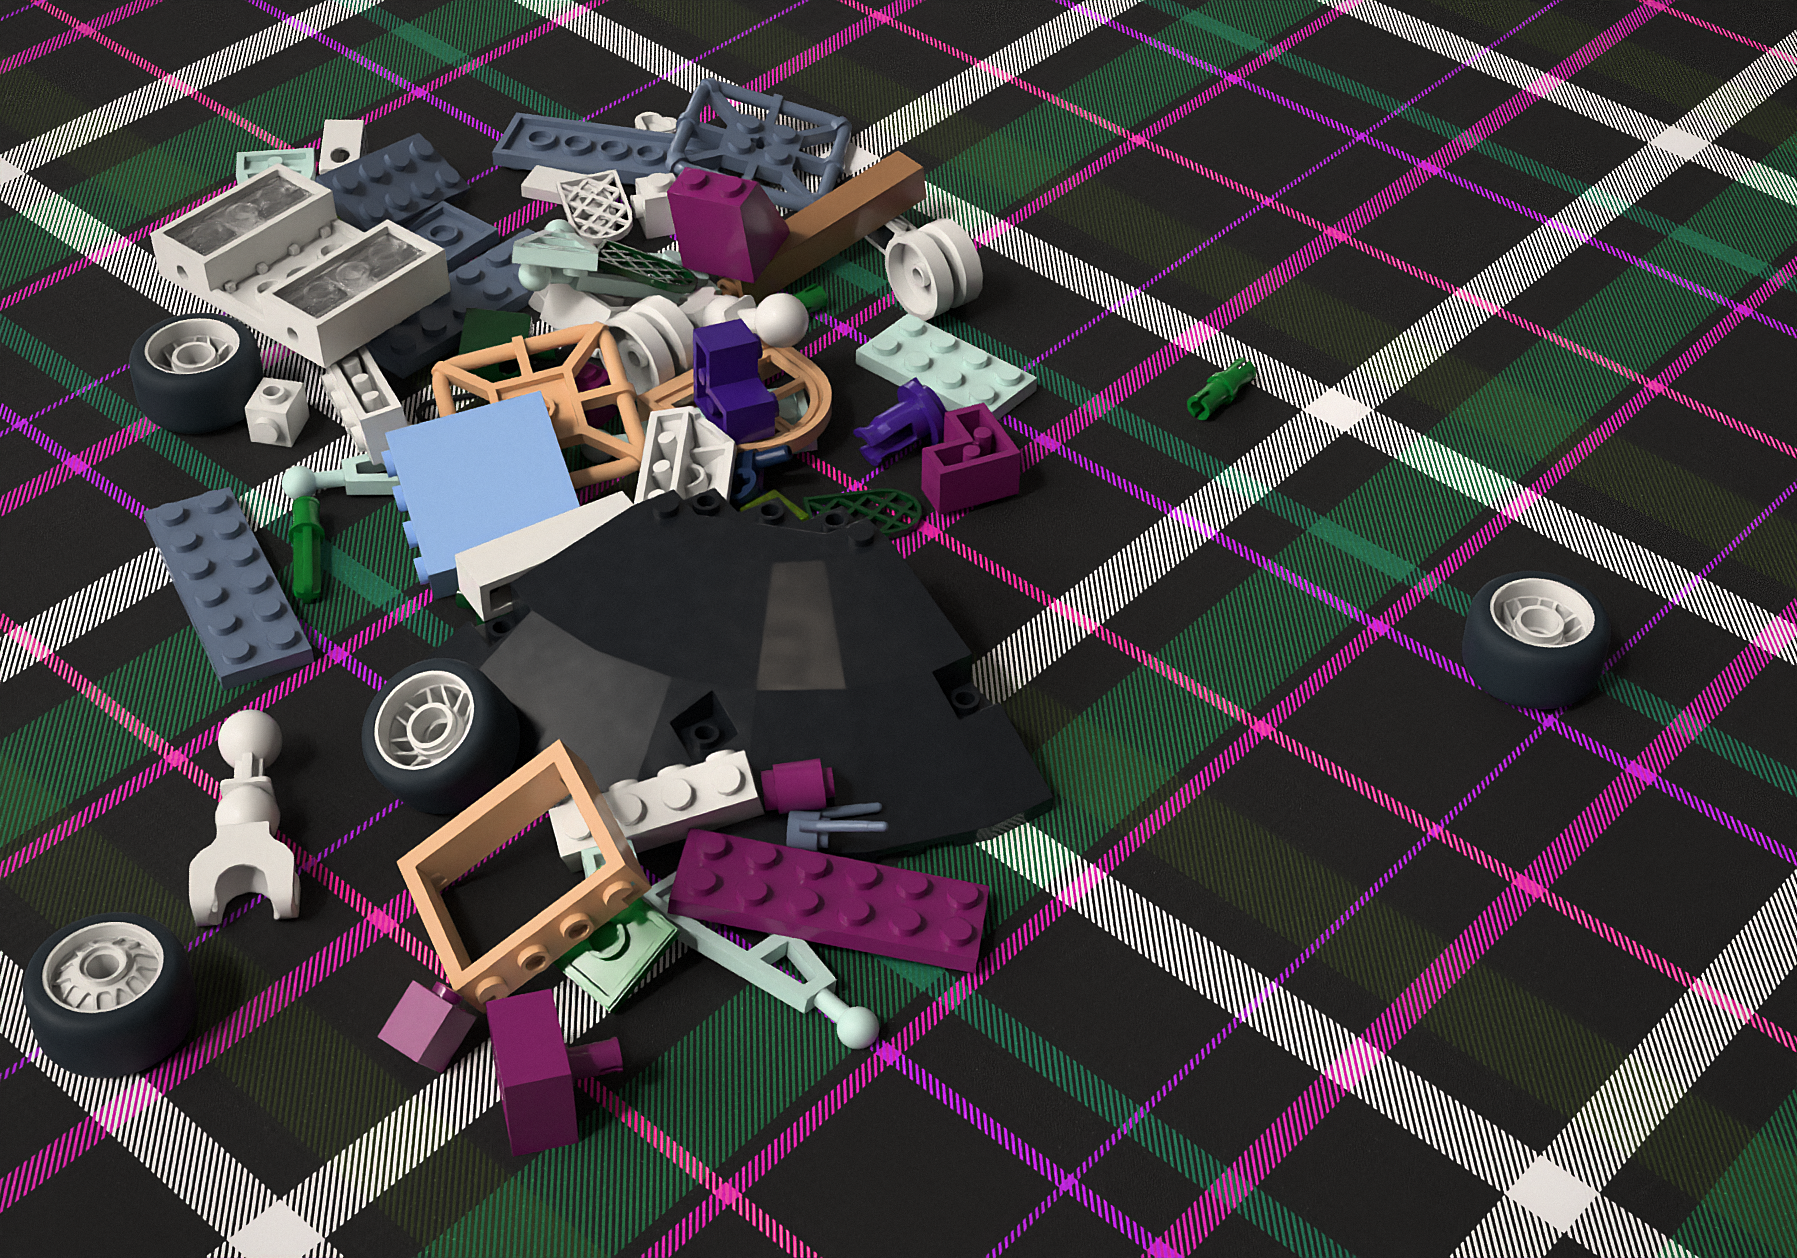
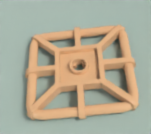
[431,321,646,489]

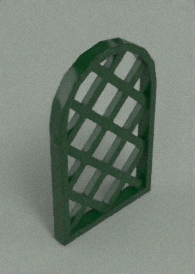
[597,238,698,294]
[803,488,922,539]

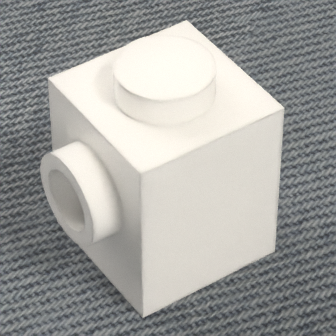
[630,173,676,239]
[245,377,310,447]

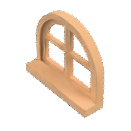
[637,337,832,458]

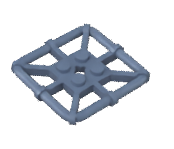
[665,77,852,212]

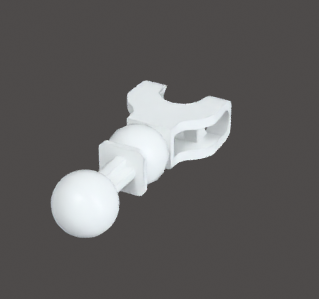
[679,287,809,348]
[189,709,301,927]

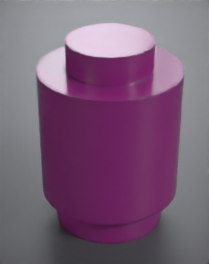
[760,758,835,815]

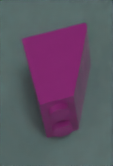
[667,167,790,284]

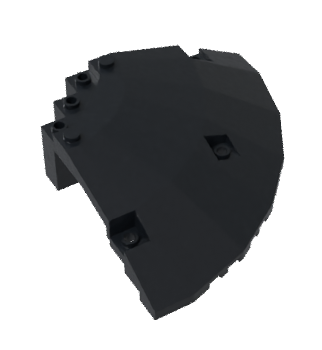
[423,488,1053,864]

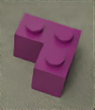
[921,402,1021,515]

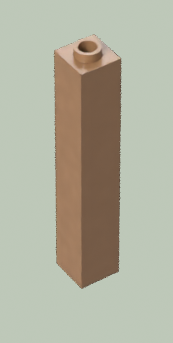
[717,151,927,305]

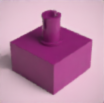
[485,989,623,1157]

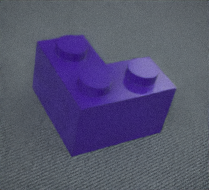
[693,318,780,445]

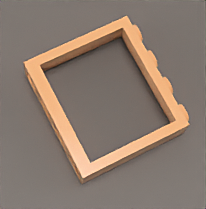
[396,739,652,1014]

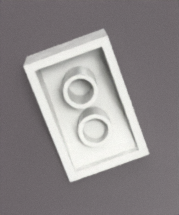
[540,283,681,358]

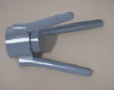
[786,802,889,854]

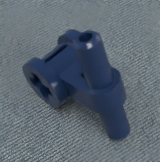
[729,444,793,513]

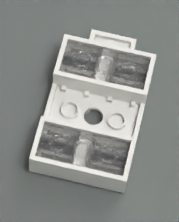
[150,163,451,368]

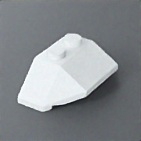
[634,406,737,505]

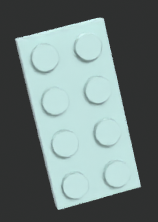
[856,313,1037,420]

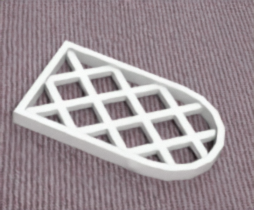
[556,169,633,244]

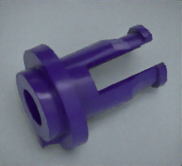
[853,377,947,467]

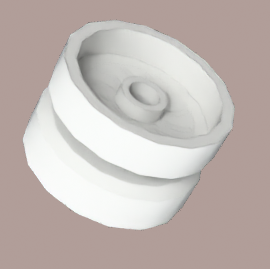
[885,218,983,321]
[598,295,694,402]

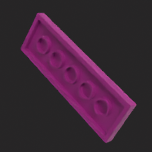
[667,828,990,973]

